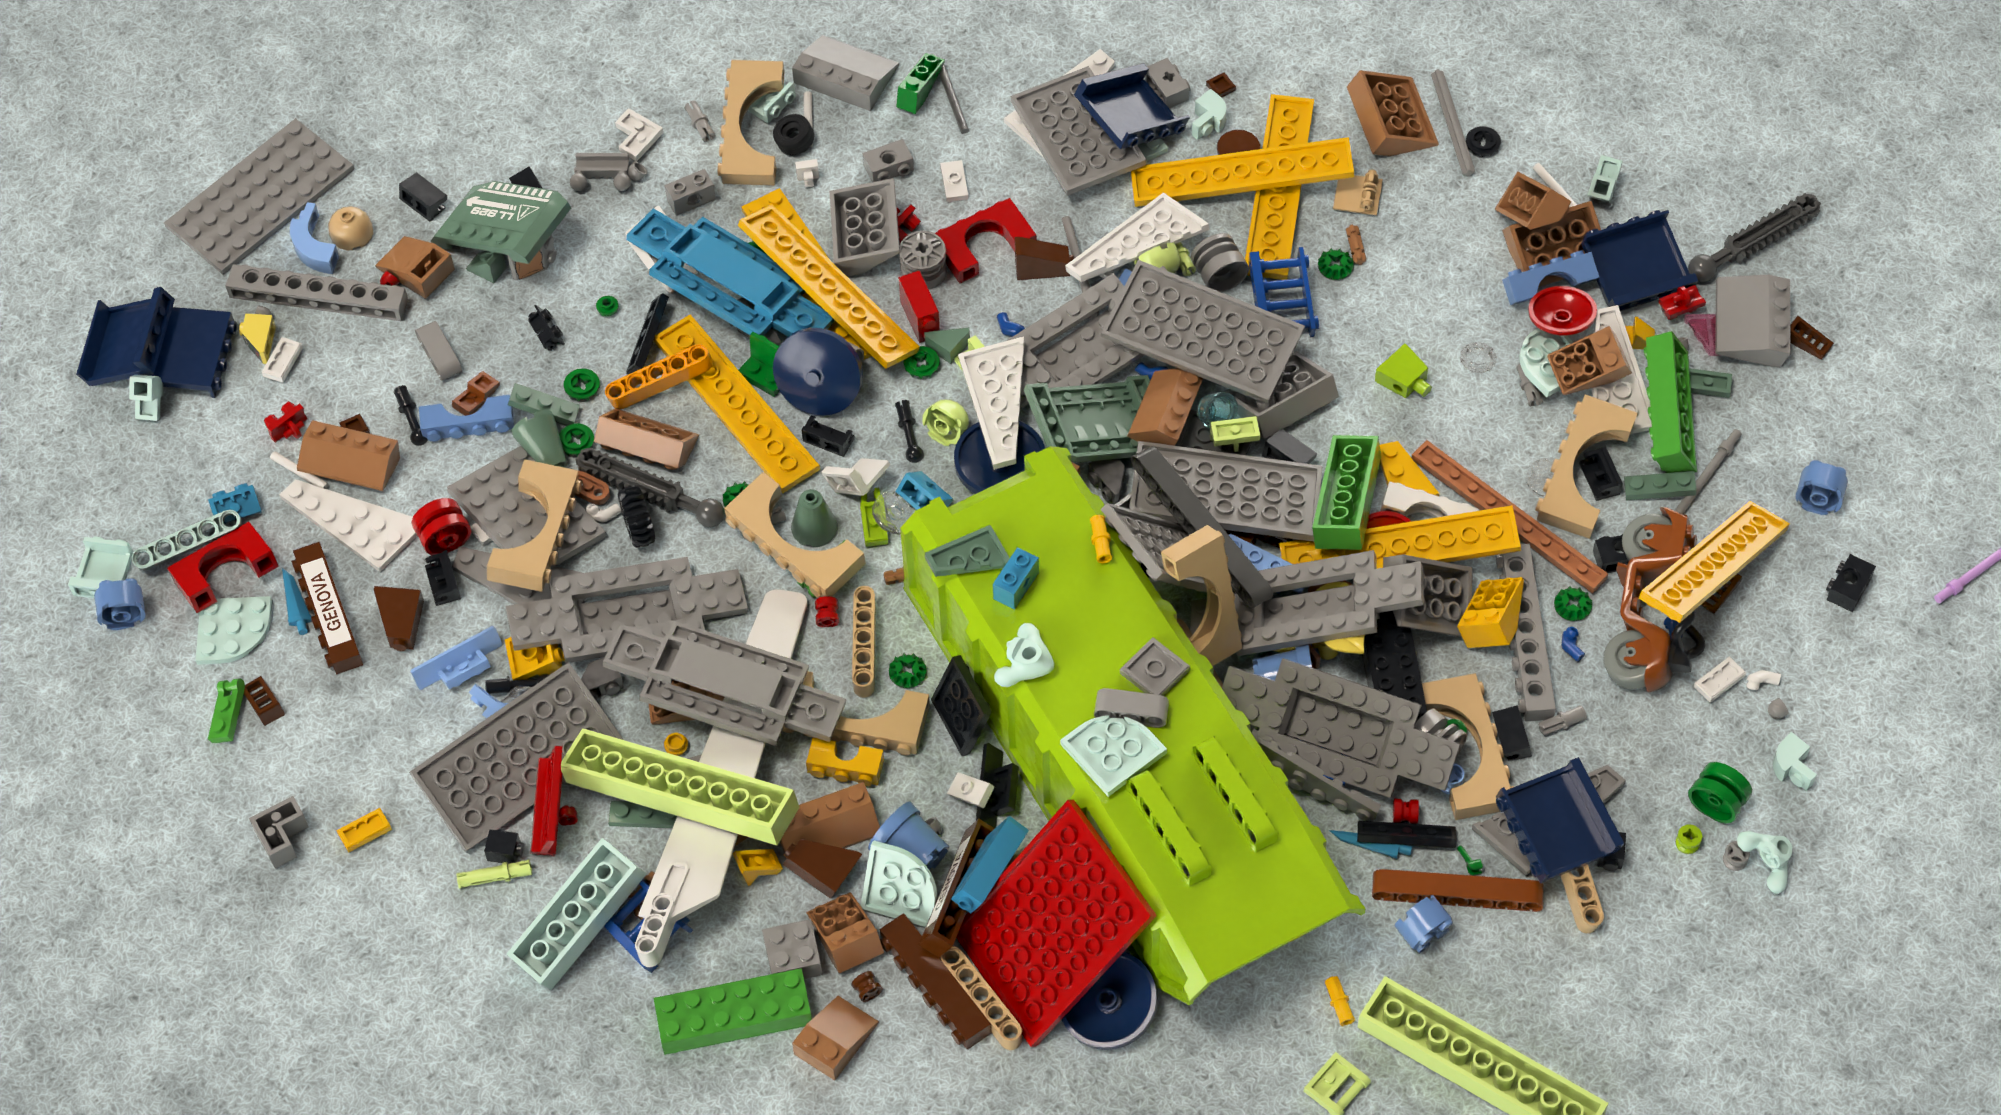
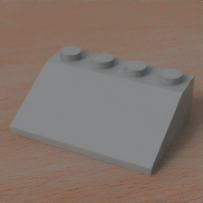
[792,35,899,111]
[829,178,900,277]
[1715,275,1790,368]
[1222,351,1339,439]
[1383,555,1472,637]

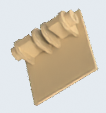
[1333,170,1383,216]

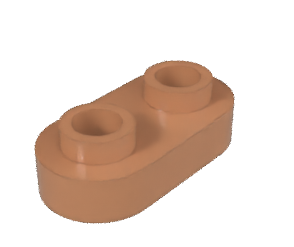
[575,471,610,505]

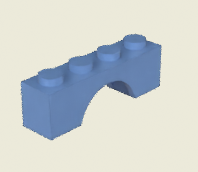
[1502,250,1599,305]
[419,395,514,442]

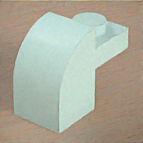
[1192,89,1226,140]
[1588,155,1623,203]
[129,375,164,421]
[1773,732,1817,791]

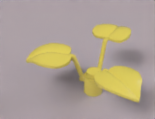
[1272,582,1365,660]

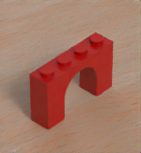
[935,198,1037,284]
[167,522,279,613]

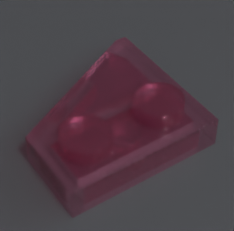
[1684,314,1721,356]

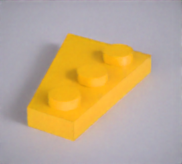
[1380,441,1440,496]

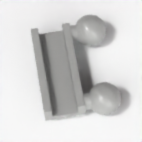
[570,153,631,191]

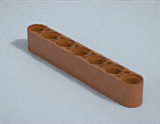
[1372,869,1544,912]

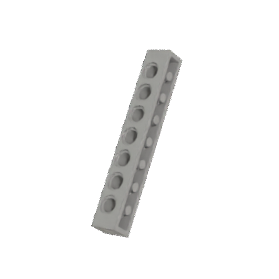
[225,264,408,321]
[1496,544,1556,721]

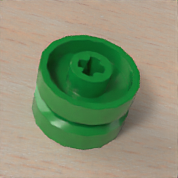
[1688,762,1753,823]

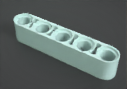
[132,510,242,570]

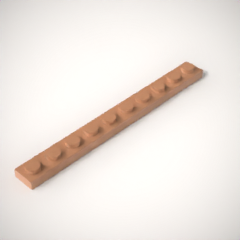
[1411,440,1608,594]

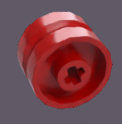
[411,498,472,555]

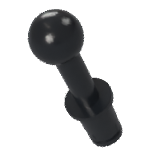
[394,385,428,446]
[895,400,924,463]
[485,674,550,695]

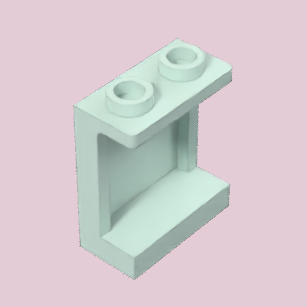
[68,536,133,598]

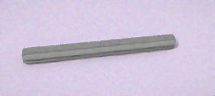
[1431,69,1475,176]

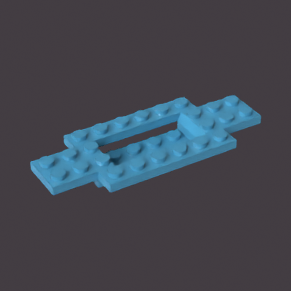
[626,208,835,336]

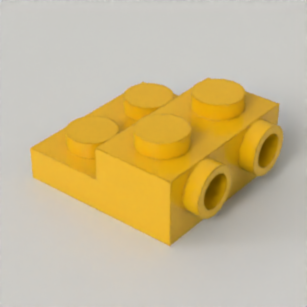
[505,637,565,680]

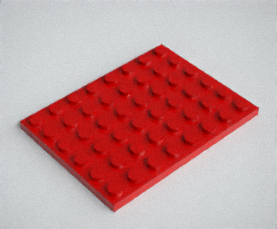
[956,799,1157,1047]

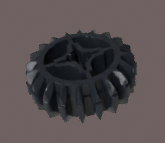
[617,485,656,548]

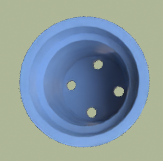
[1252,644,1312,681]
[868,801,949,870]

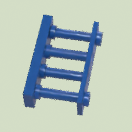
[1248,247,1319,337]
[604,862,693,973]

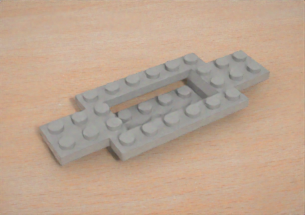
[1007,266,1167,410]
[1190,550,1424,656]
[506,557,748,663]
[603,620,846,746]
[1222,658,1461,798]

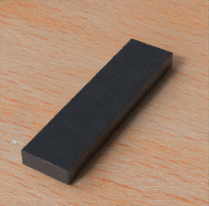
[626,293,669,375]
[1357,820,1456,848]

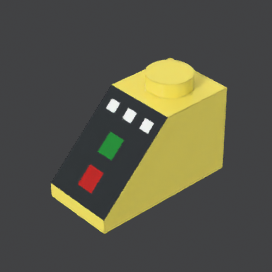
[239,314,276,364]

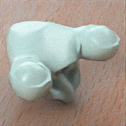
[994,623,1054,687]
[1737,831,1792,894]

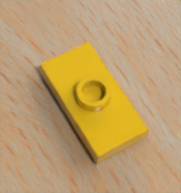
[336,808,392,853]

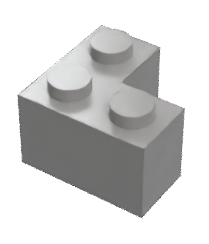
[249,796,309,869]

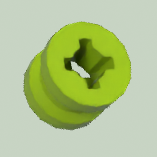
[1675,824,1702,854]

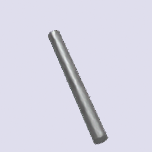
[939,64,969,134]

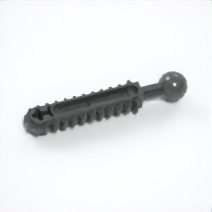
[1688,193,1821,283]
[575,448,725,527]

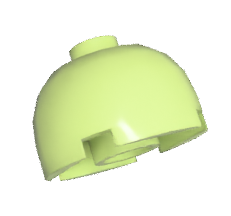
[1134,243,1180,274]
[922,399,969,446]

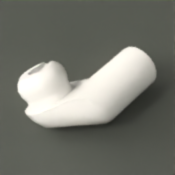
[586,503,622,523]
[1746,670,1781,690]

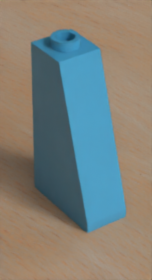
[951,816,1029,914]

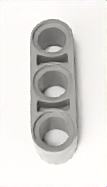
[415,321,462,381]
[1094,688,1169,728]

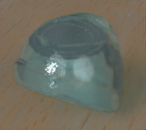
[1197,392,1238,428]

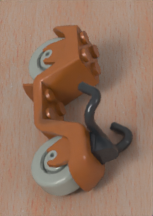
[1603,507,1705,692]

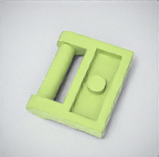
[1303,1052,1371,1115]

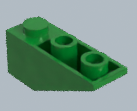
[896,53,945,114]

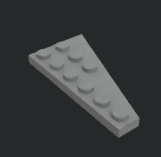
[452,547,586,604]
[1252,728,1381,821]

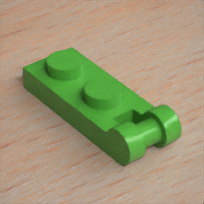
[208,678,245,743]

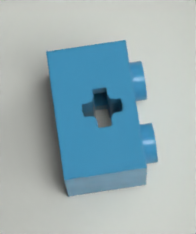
[895,471,953,510]
[993,547,1039,610]

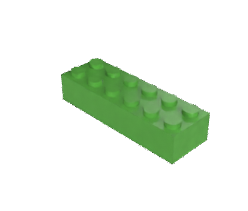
[1644,331,1697,473]
[1312,435,1381,550]
[654,968,812,1055]

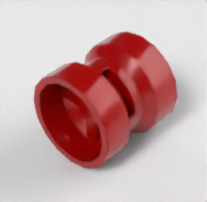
[815,596,839,627]
[1393,798,1419,824]

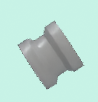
[1723,841,1750,871]

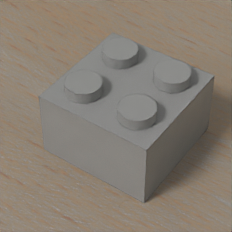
[762,919,822,979]

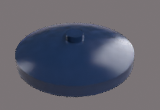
[773,328,863,416]
[954,421,1045,494]
[1062,952,1158,1050]

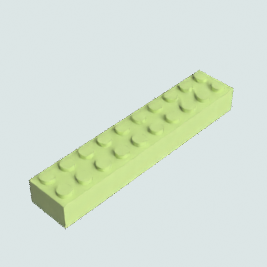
[561,728,800,845]
[1358,976,1608,1115]

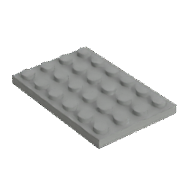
[1010,66,1146,196]
[447,446,606,569]

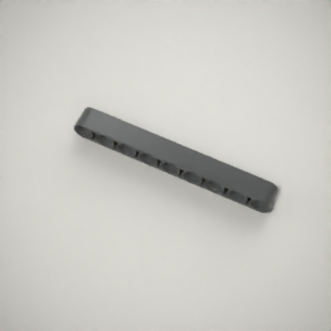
[1131,446,1273,609]

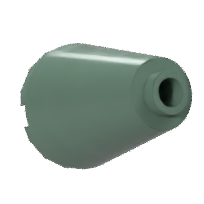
[511,410,567,467]
[791,489,837,547]

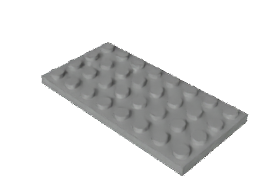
[164,118,355,275]
[1101,260,1305,404]
[1129,441,1322,542]
[1100,503,1236,594]
[409,662,624,852]

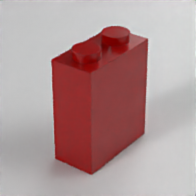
[898,270,940,343]

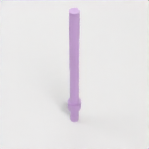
[1934,548,2001,603]

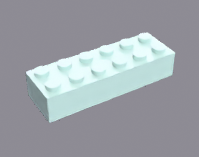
[507,838,647,990]

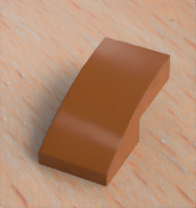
[452,371,500,416]

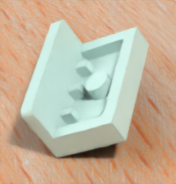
[748,82,796,123]

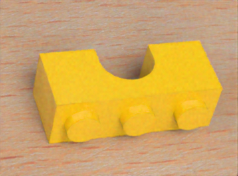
[806,737,884,786]

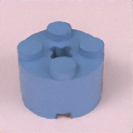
[1795,460,1848,515]
[94,578,146,630]
[1395,895,1453,953]

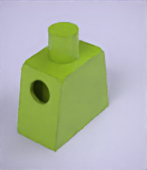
[1375,343,1432,398]

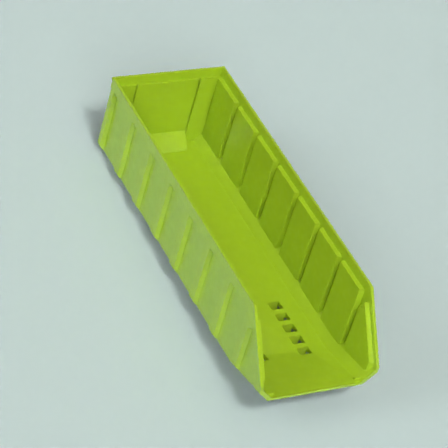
[900,446,1366,1005]

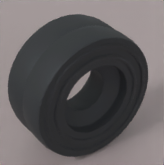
[773,114,815,155]

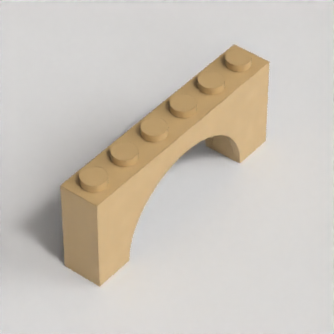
[717,60,785,185]
[1535,394,1638,539]
[487,459,582,592]
[724,472,866,598]
[1161,525,1242,666]
[783,671,930,755]
[1422,673,1514,820]

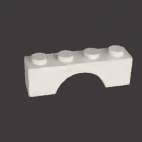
[1380,481,1479,518]

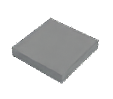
[1120,637,1190,696]

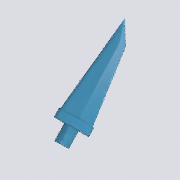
[282,568,312,635]
[1329,830,1413,859]

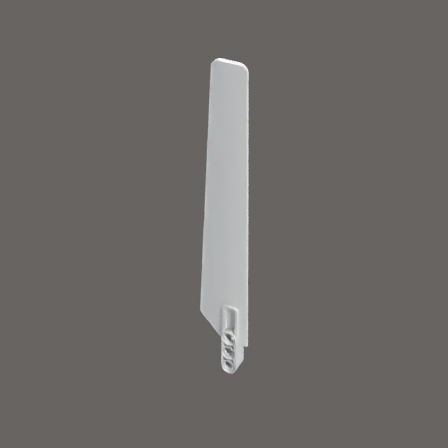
[635,589,808,967]

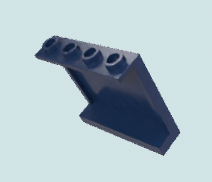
[1074,63,1190,149]
[1581,210,1698,311]
[76,287,175,386]
[147,307,237,398]
[1496,757,1624,884]

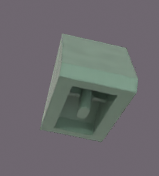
[466,251,506,283]
[924,327,970,364]

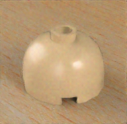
[328,206,373,251]

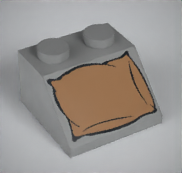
[507,234,557,280]

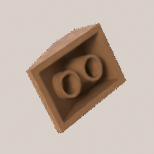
[792,996,879,1081]

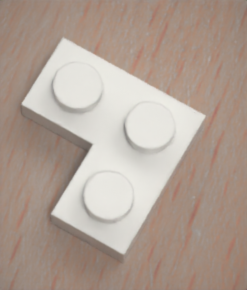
[615,108,663,162]

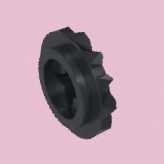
[1466,126,1501,157]

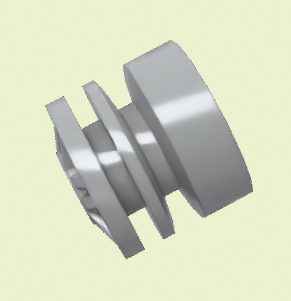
[899,231,947,289]
[1191,233,1249,292]
[1415,708,1467,756]

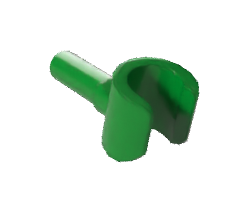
[1457,845,1483,875]

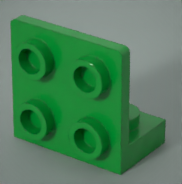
[739,332,780,397]

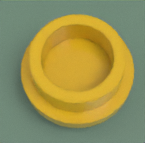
[664,733,688,756]

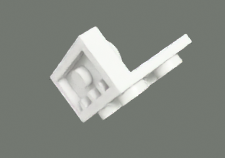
[821,458,890,496]

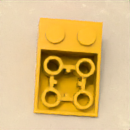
[1457,577,1524,648]

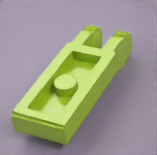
[860,487,888,547]

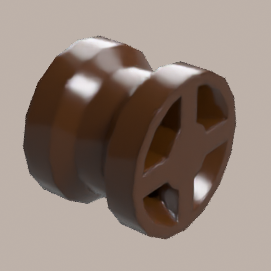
[851,971,883,1002]

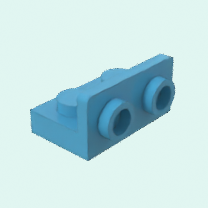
[208,483,262,524]

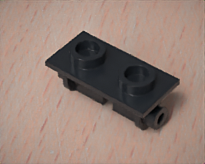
[528,305,565,350]

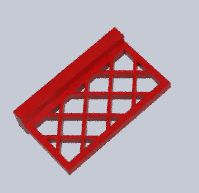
[530,746,563,856]

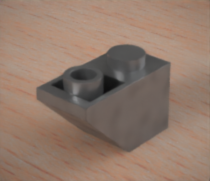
[1087,459,1125,505]
[581,657,624,700]

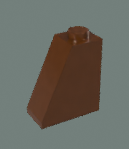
[1015,237,1074,280]
[374,586,424,651]
[783,839,862,898]

